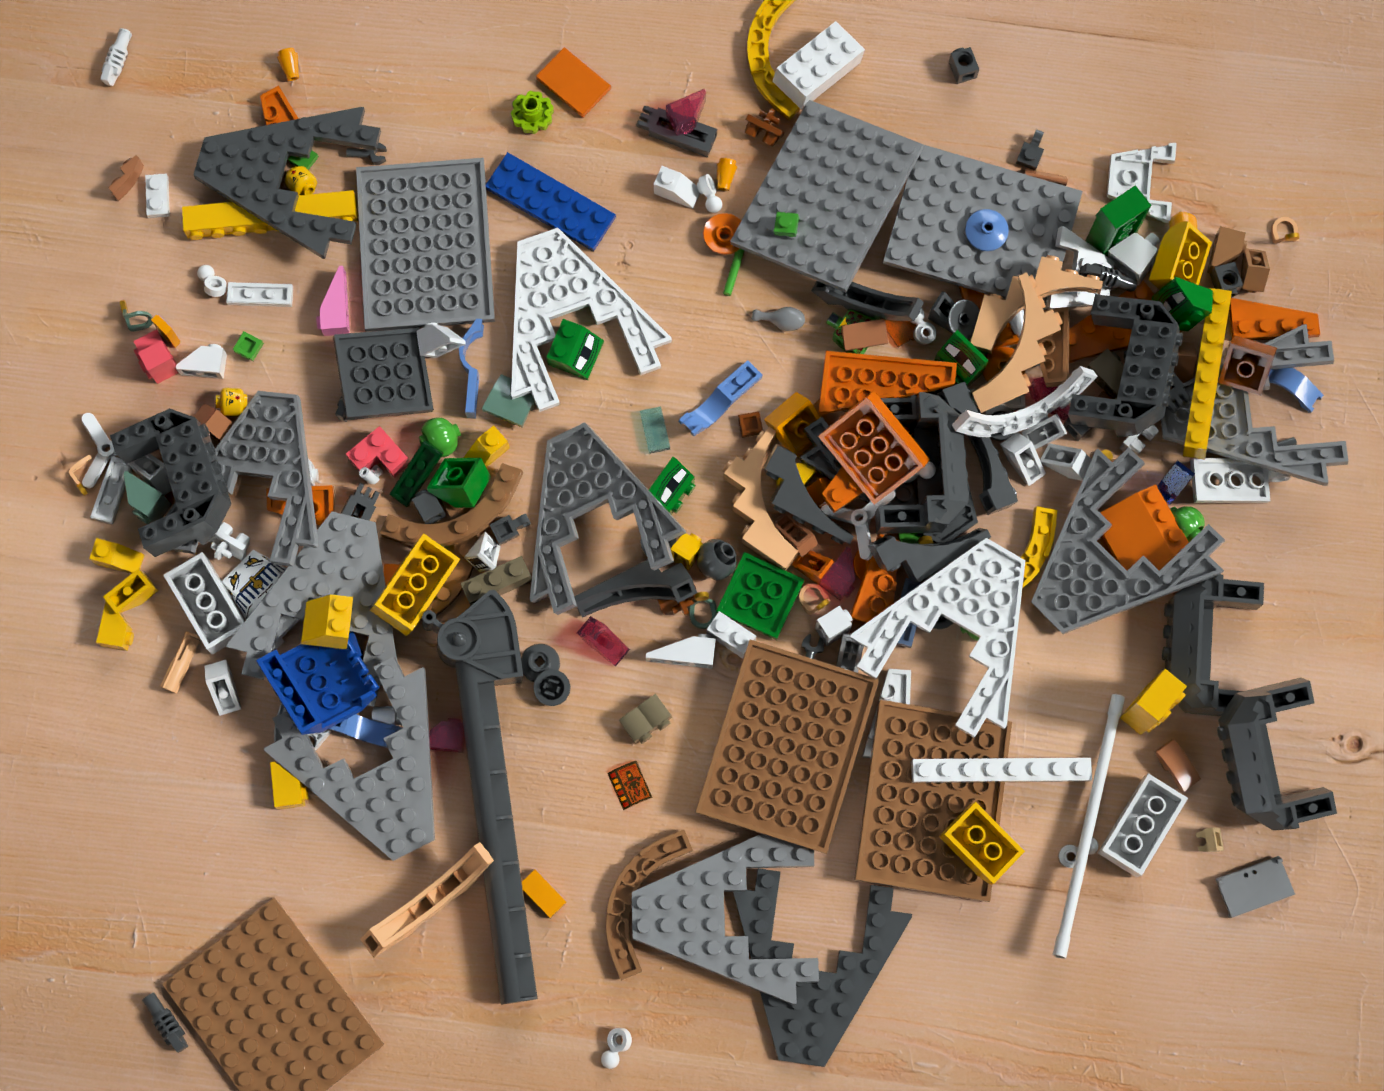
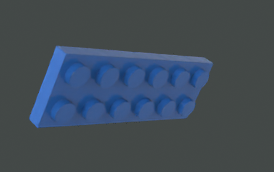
[486,152,616,252]

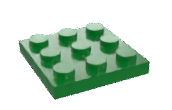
[716,552,805,640]

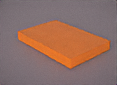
[536,47,611,118]

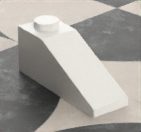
[646,634,716,669]

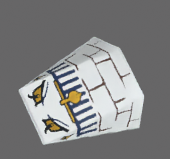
[222,550,313,651]

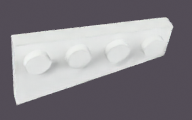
[862,669,911,758]

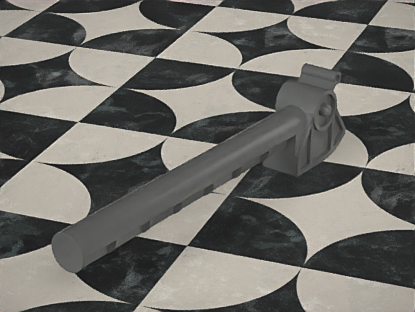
[422,590,538,1005]

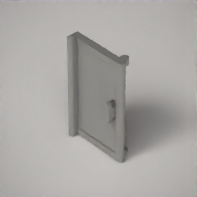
[1215,856,1295,918]

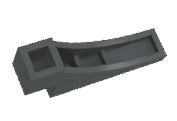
[811,281,924,321]
[763,444,854,545]
[868,528,991,583]
[574,560,697,618]

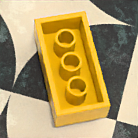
[369,533,460,636]
[1120,669,1187,735]

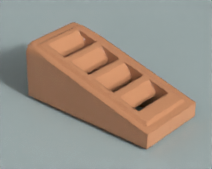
[773,511,818,557]

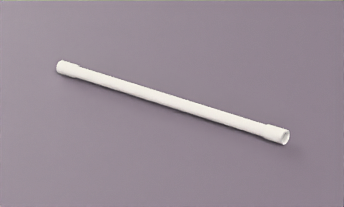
[1052,694,1125,959]

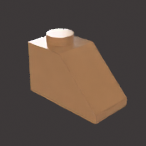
[1207,226,1247,274]
[1241,248,1270,293]

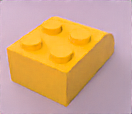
[1149,221,1212,289]
[939,802,1025,884]

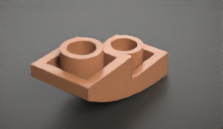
[108,155,144,201]
[1155,739,1201,791]

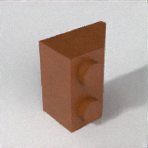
[1218,335,1277,396]

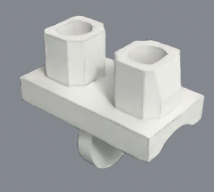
[1119,424,1159,456]
[209,522,250,561]

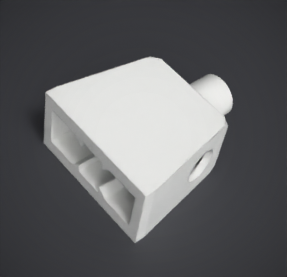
[1108,233,1160,285]

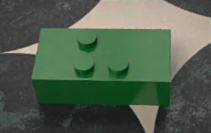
[1085,185,1152,256]

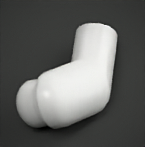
[359,465,383,484]

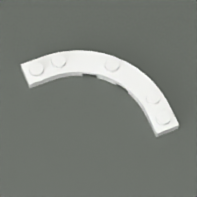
[952,366,1098,437]

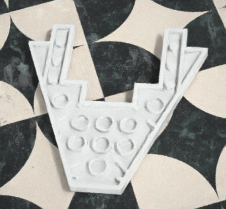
[511,228,672,412]
[850,538,1026,738]

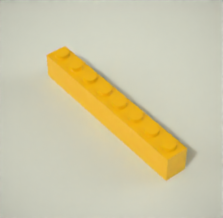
[182,190,358,240]
[1183,288,1232,460]

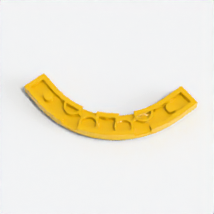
[747,0,801,120]
[1020,506,1058,588]

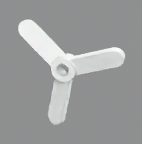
[81,413,116,489]
[821,490,896,560]

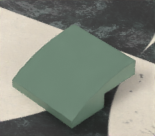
[482,374,536,428]

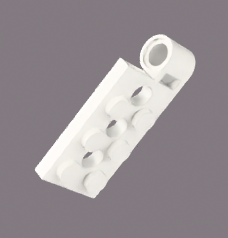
[1190,458,1291,503]

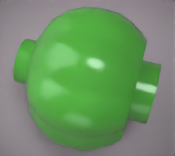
[419,417,461,457]
[1170,506,1205,542]

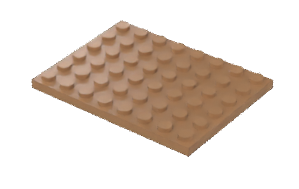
[695,639,879,854]
[854,700,1012,902]
[162,898,385,1091]

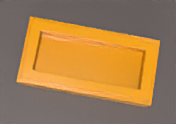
[151,315,180,348]
[522,869,567,918]

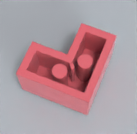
[133,329,178,384]
[346,426,410,478]

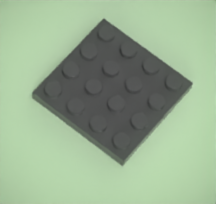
[333,328,434,420]

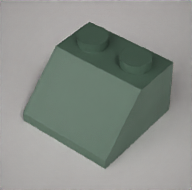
[124,471,172,525]

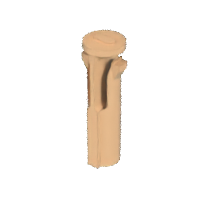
[160,631,201,694]

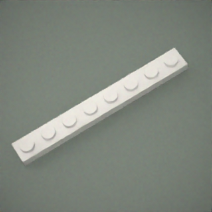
[911,758,1092,783]

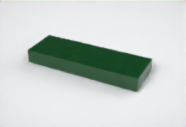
[389,440,443,507]

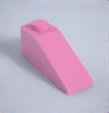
[316,266,350,336]

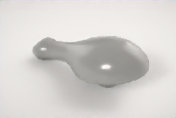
[751,307,805,331]

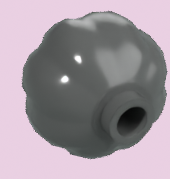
[696,539,736,580]

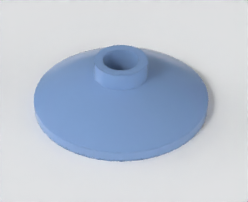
[965,209,1009,251]

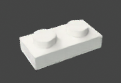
[145,174,170,218]

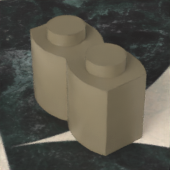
[619,694,672,744]

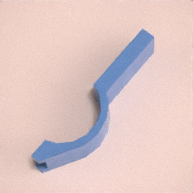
[459,319,484,419]
[678,360,763,437]
[1268,368,1324,413]
[329,714,403,748]

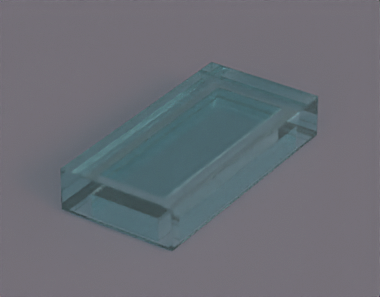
[640,406,670,454]

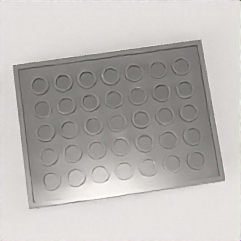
[730,100,923,293]
[882,144,1083,310]
[356,158,495,332]

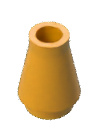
[277,48,299,81]
[717,158,737,191]

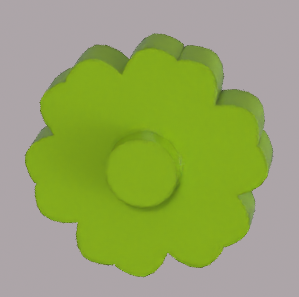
[511,91,554,134]

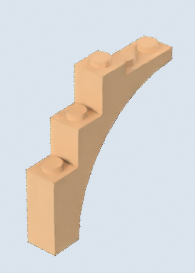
[971,255,1103,354]
[971,272,1063,413]
[723,427,798,571]
[360,843,494,958]

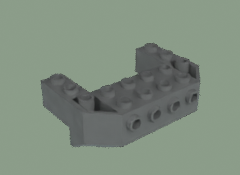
[1068,294,1183,437]
[875,392,969,534]
[110,408,232,557]
[1161,574,1264,716]
[1217,678,1337,830]

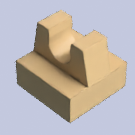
[1196,828,1224,852]

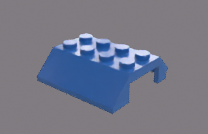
[256,639,380,735]

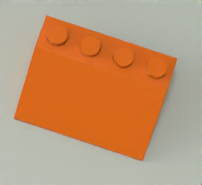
[818,391,930,505]
[1100,484,1189,571]

